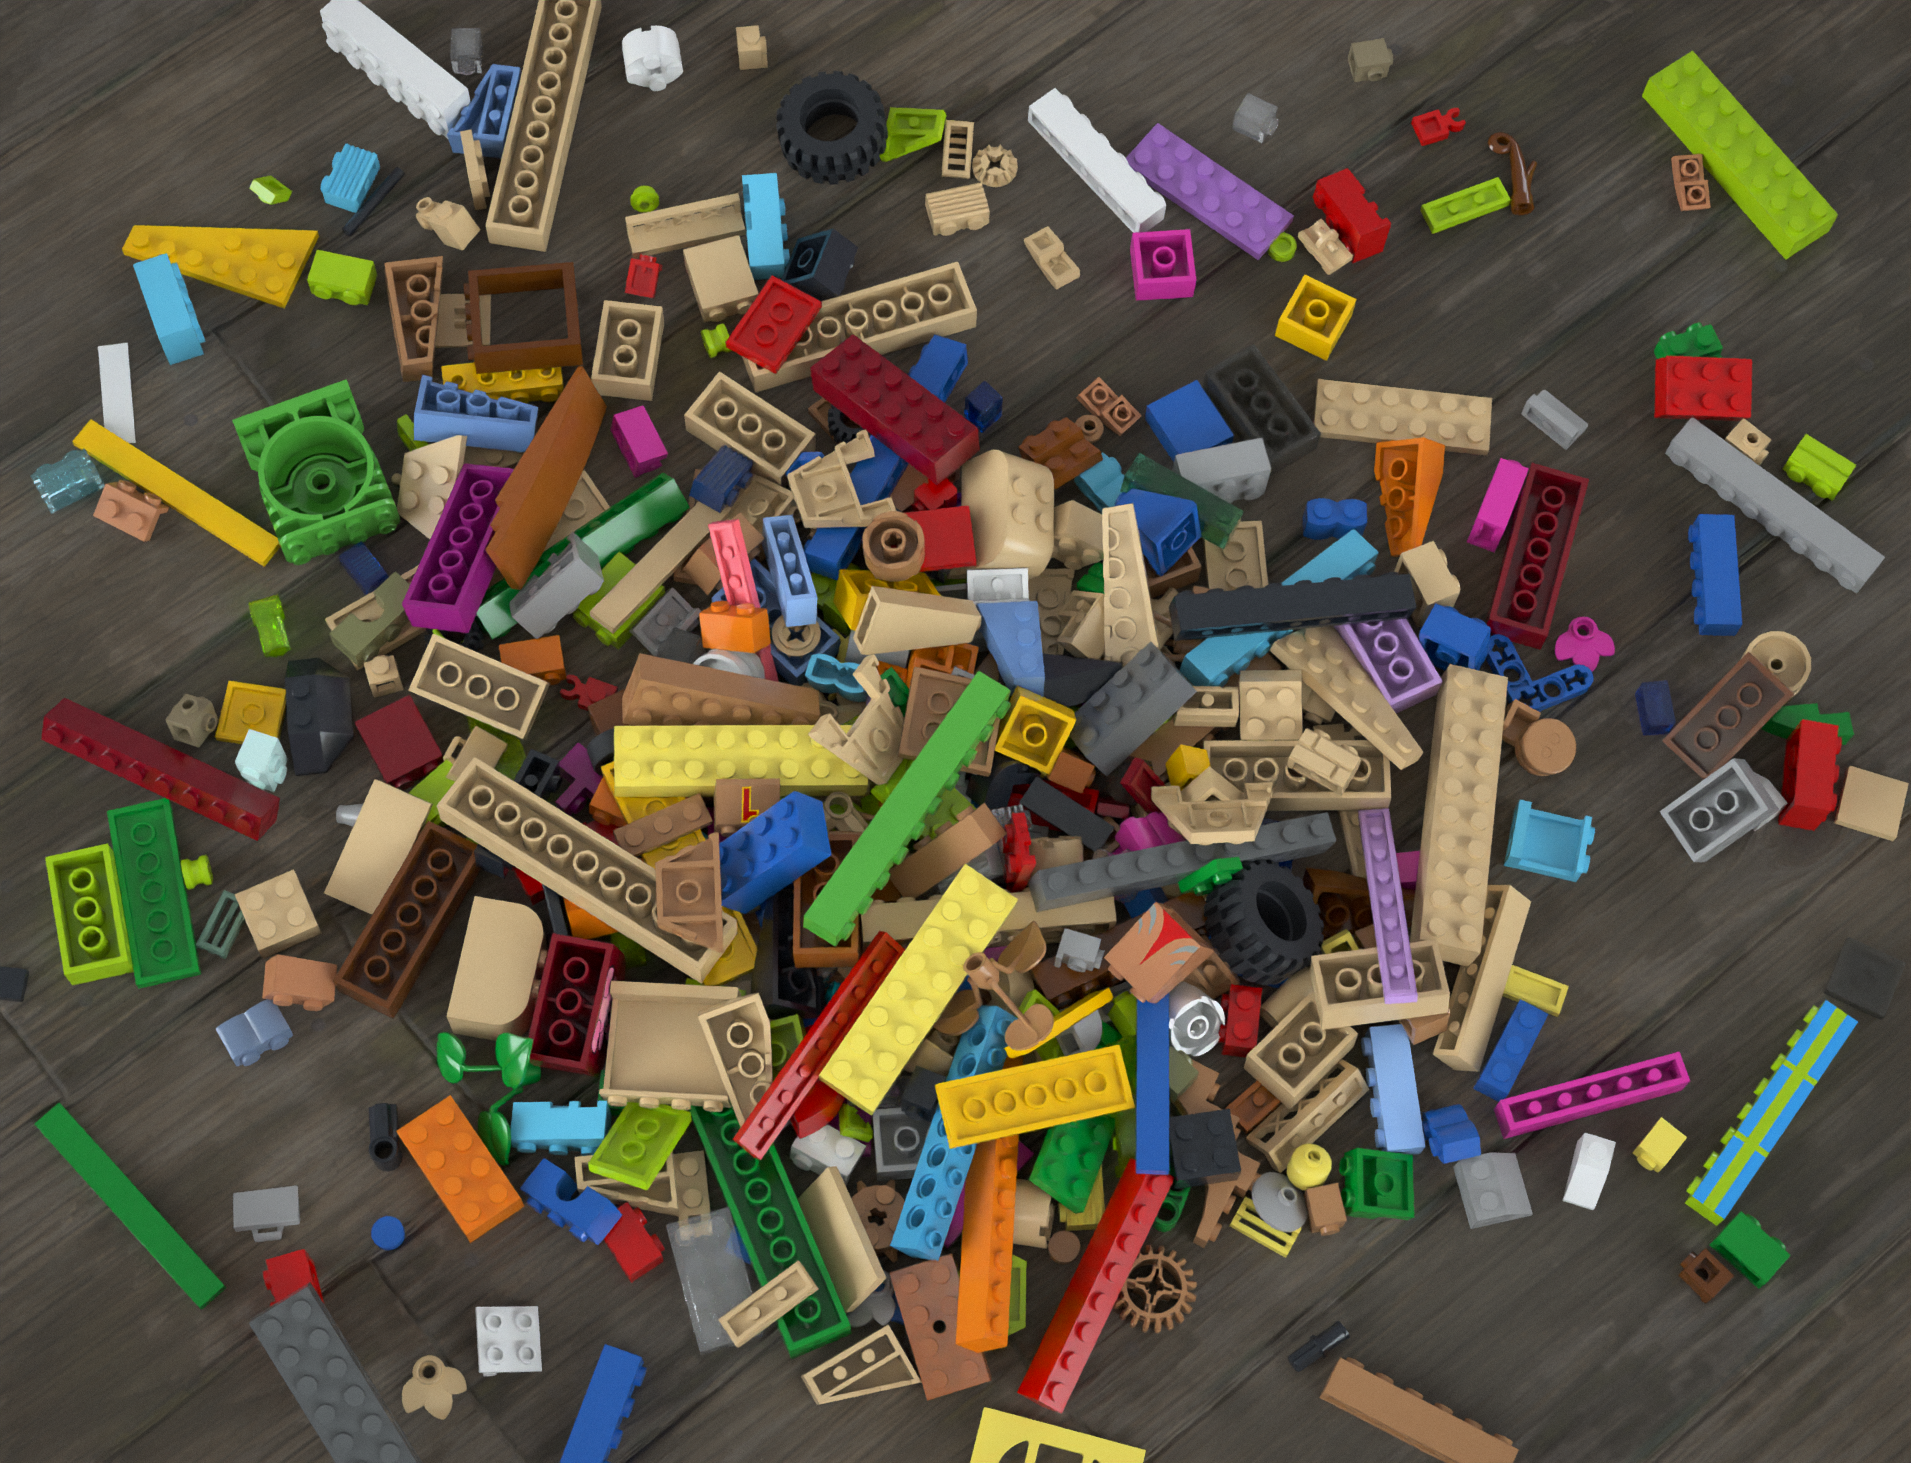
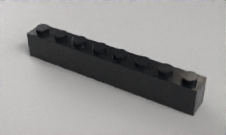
[1169,572,1417,641]

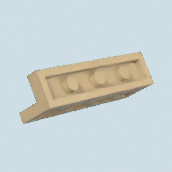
[625,193,746,259]
[1246,1059,1370,1173]

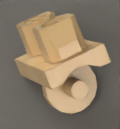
[1298,218,1353,275]

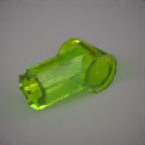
[248,594,291,658]

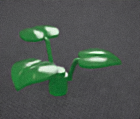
[436,1032,541,1165]

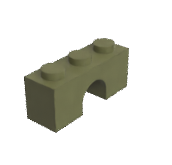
[329,572,410,668]

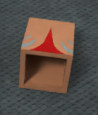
[1104,902,1215,1004]

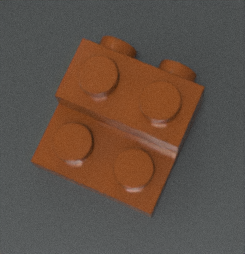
[1018,417,1103,490]

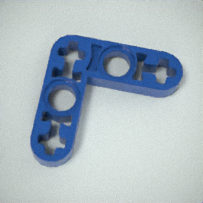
[1486,634,1593,711]

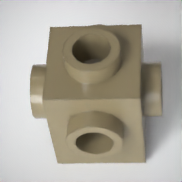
[165,694,219,747]

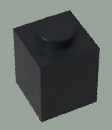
[901,1065,946,1122]

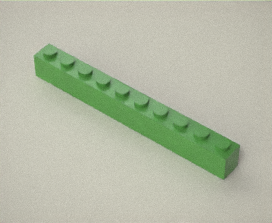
[803,671,1011,947]

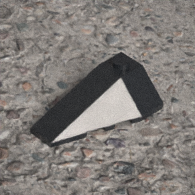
[998,653,1124,707]
[751,887,825,1020]

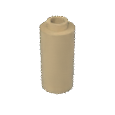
[1260,966,1314,1028]

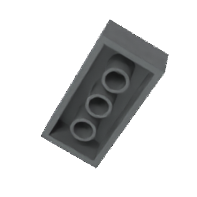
[1069,642,1197,776]

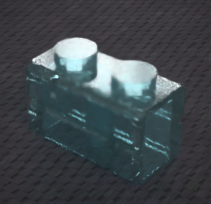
[30,448,105,514]

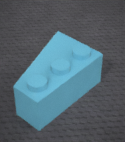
[742,173,790,280]
[510,1101,612,1156]

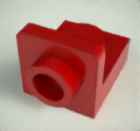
[624,254,663,299]

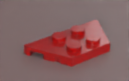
[1000,813,1036,893]

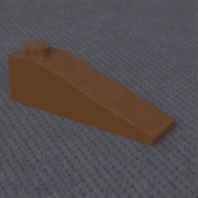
[1302,868,1416,941]

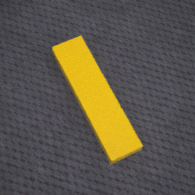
[1004,988,1114,1058]

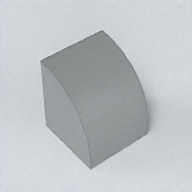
[1055,1010,1102,1056]

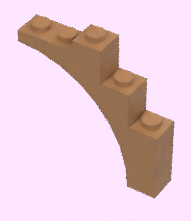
[1135,1059,1261,1248]

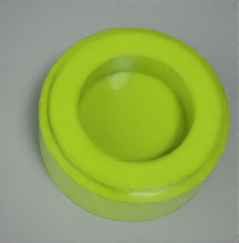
[1267,232,1297,262]

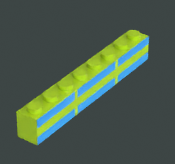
[1685,1000,1858,1226]

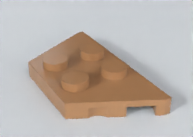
[655,832,724,953]

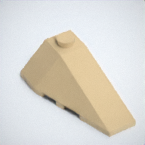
[698,992,773,1127]

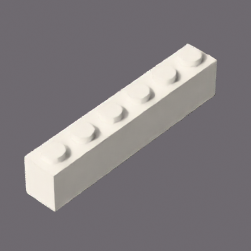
[1028,88,1166,233]

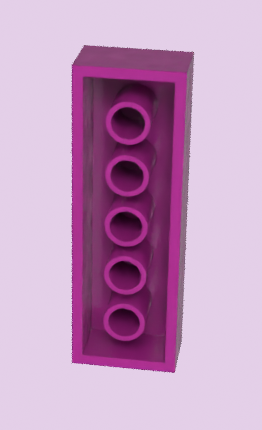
[402,463,514,633]

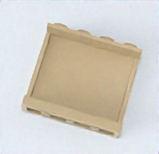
[599,981,742,1112]

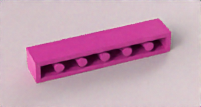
[1494,1052,1690,1139]

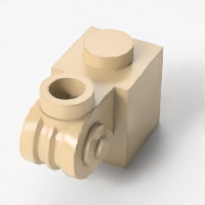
[416,197,480,250]

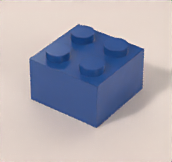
[1419,603,1491,671]

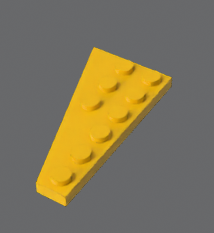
[122,225,319,309]

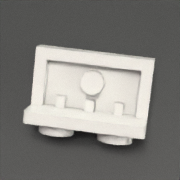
[967,568,1030,606]
[790,1125,866,1185]

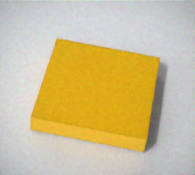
[215,681,287,744]

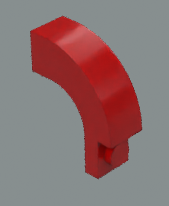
[789,1025,845,1139]

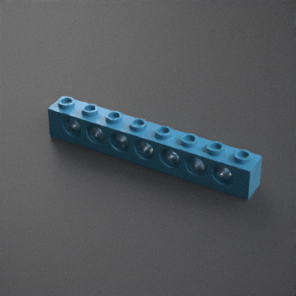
[890,1005,1018,1261]

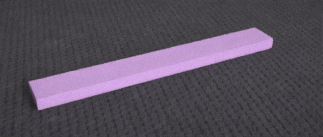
[1358,808,1418,1004]

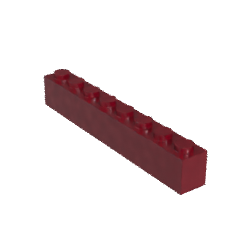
[41,697,280,841]

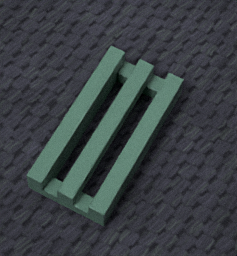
[196,890,245,959]

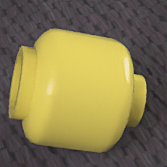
[1287,1143,1332,1191]

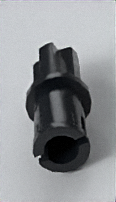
[1288,1321,1350,1372]

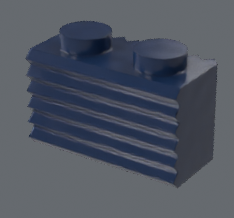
[689,445,754,513]

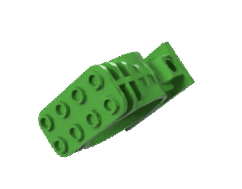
[232,380,400,565]

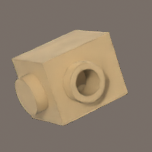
[1725,418,1771,465]

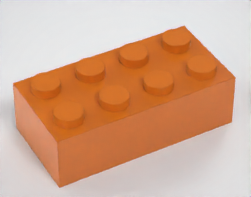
[396,1095,524,1243]

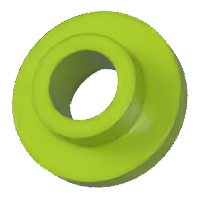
[630,186,659,212]

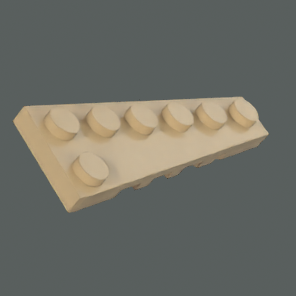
[1102,503,1160,666]

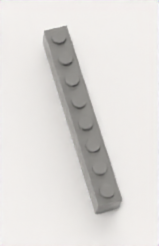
[1665,417,1885,594]

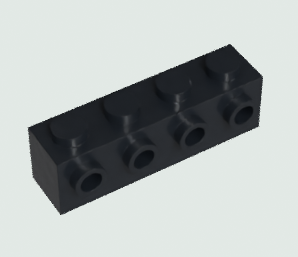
[474,749,563,879]

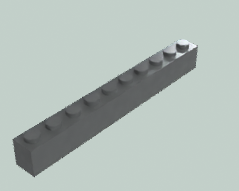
[1028,812,1336,912]

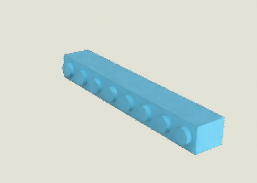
[1180,529,1379,688]

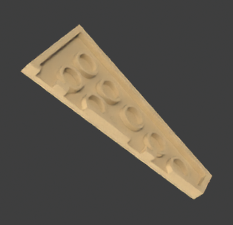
[1269,626,1423,770]

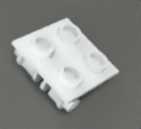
[475,1306,542,1376]

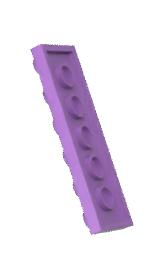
[1126,123,1294,260]

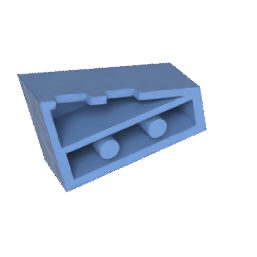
[447,64,522,158]
[976,601,1045,696]

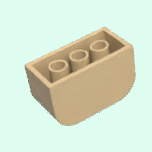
[961,450,1054,580]
[446,896,549,1041]

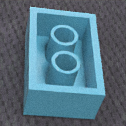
[133,253,206,365]

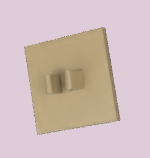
[435,294,491,348]

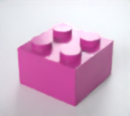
[1130,229,1196,301]

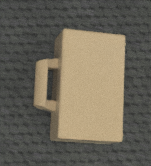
[443,726,507,781]

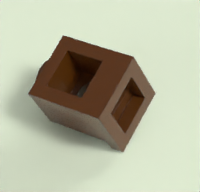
[1678,1248,1734,1304]

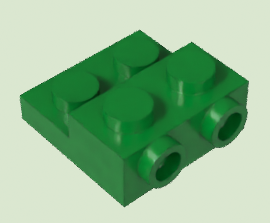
[1653,322,1723,359]
[1339,1148,1414,1220]

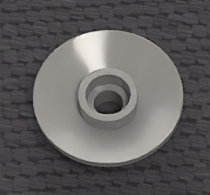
[1252,1172,1308,1232]

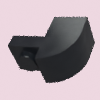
[965,751,1041,808]

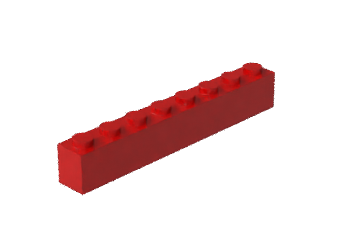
[1017,1158,1174,1414]

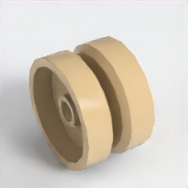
[1741,631,1811,703]

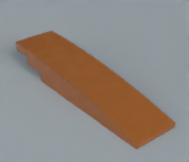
[485,366,607,590]

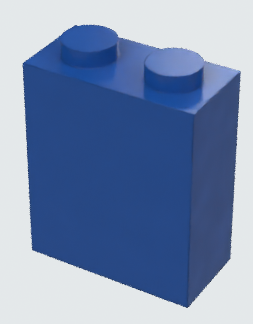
[1145,380,1234,462]

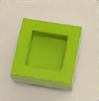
[249,176,292,205]

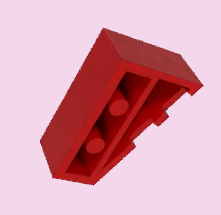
[1313,168,1391,264]

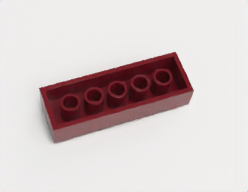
[810,334,980,485]
[1485,463,1589,650]

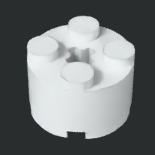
[622,25,683,91]
[1169,982,1225,1056]

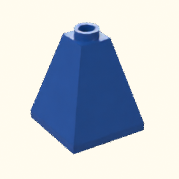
[1115,488,1201,577]

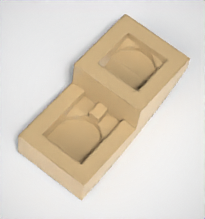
[1024,226,1080,290]

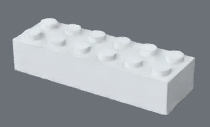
[320,0,470,139]

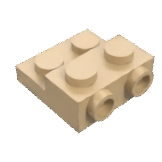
[726,474,801,535]

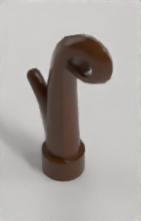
[1488,132,1537,215]

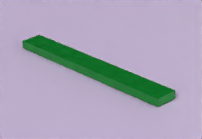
[34,1103,226,1310]

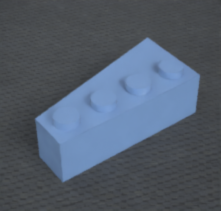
[414,374,538,452]

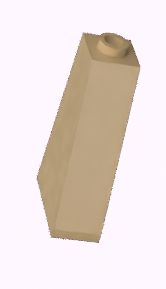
[853,586,982,655]

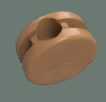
[1515,718,1576,777]

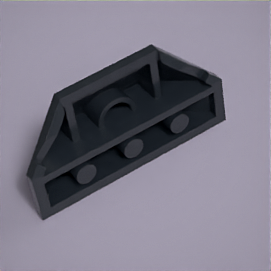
[285,658,354,776]

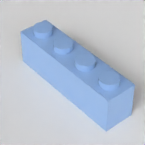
[762,515,817,627]
[1361,1024,1425,1155]

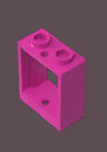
[1467,458,1529,553]

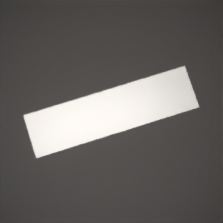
[98,343,136,443]

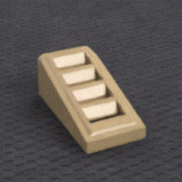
[941,120,974,179]

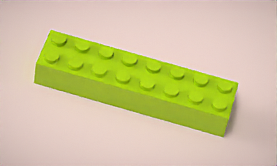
[1642,51,1838,260]

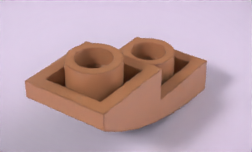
[1671,154,1710,211]
[1076,377,1141,436]

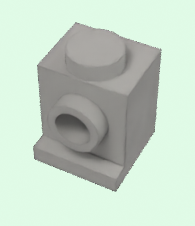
[1054,928,1105,972]

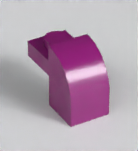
[556,743,603,816]

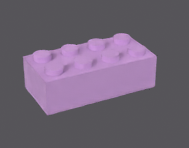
[1334,619,1443,713]

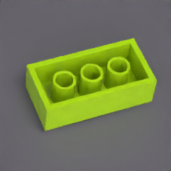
[45,843,134,985]

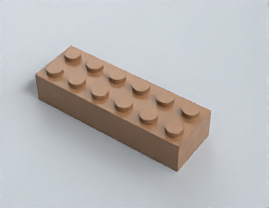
[622,653,820,726]

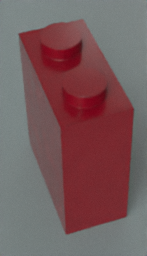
[354,695,444,791]

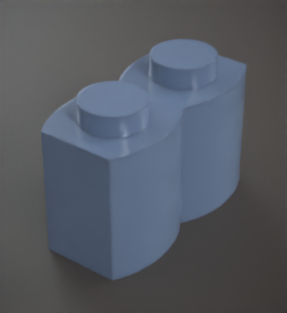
[216,999,293,1067]

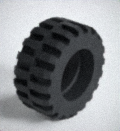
[776,71,888,185]
[1204,859,1324,985]

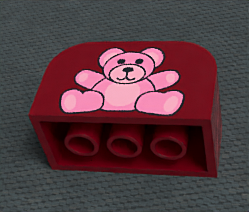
[528,933,626,1077]

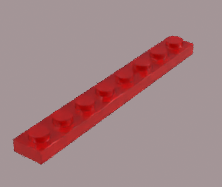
[733,930,905,1160]

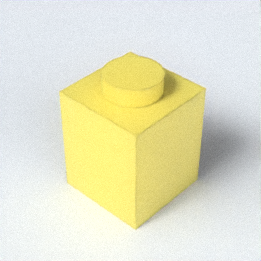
[1633,1117,1687,1173]

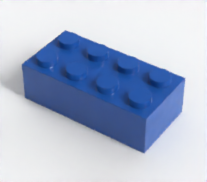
[719,791,831,914]

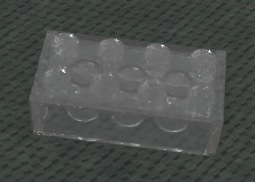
[666,1207,763,1355]

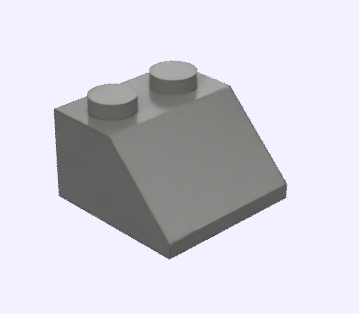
[1453,1152,1533,1229]

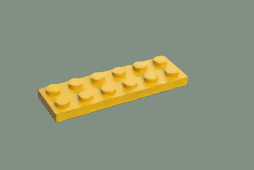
[935,1045,1135,1149]

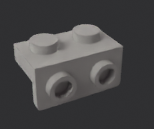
[630,587,701,656]

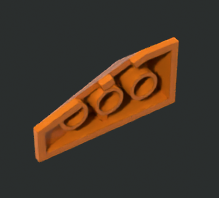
[1374,437,1445,557]

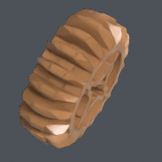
[1113,1245,1197,1333]

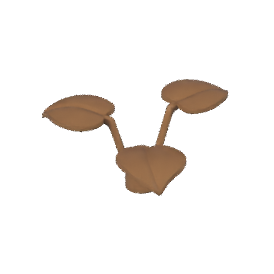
[933,920,1054,1051]

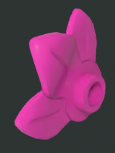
[1555,617,1615,672]

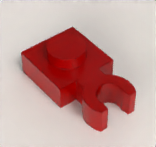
[1411,108,1466,146]
[560,675,618,711]

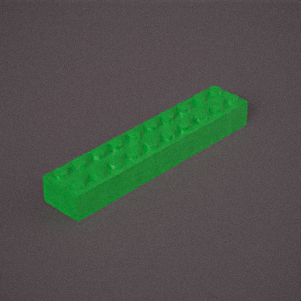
[687,1106,852,1360]

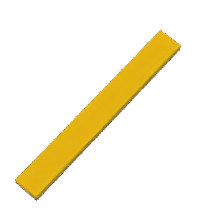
[72,419,281,567]

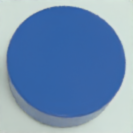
[371,1216,405,1250]

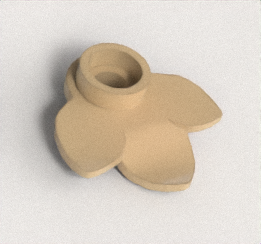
[402,1355,467,1420]

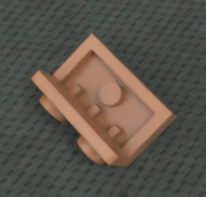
[93,480,169,542]

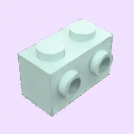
[235,729,288,792]

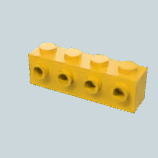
[441,362,564,404]

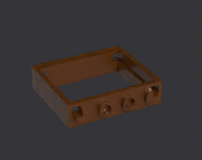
[463,262,583,374]

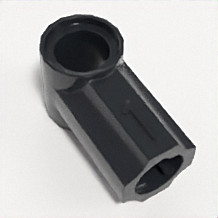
[368,1103,403,1172]

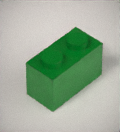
[1709,1211,1791,1289]

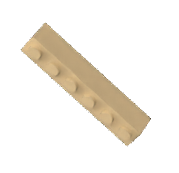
[1433,885,1531,1072]

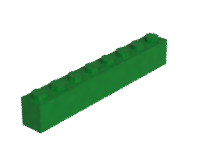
[475,473,690,640]

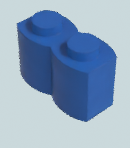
[1303,498,1367,540]
[1422,1104,1481,1164]

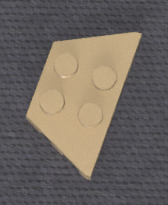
[397,435,467,539]

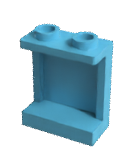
[1504,800,1595,882]

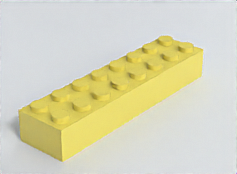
[614,725,868,797]
[819,864,1018,1116]

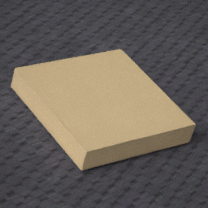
[1834,766,1909,841]

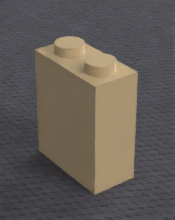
[683,235,759,323]

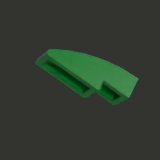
[1761,703,1854,745]

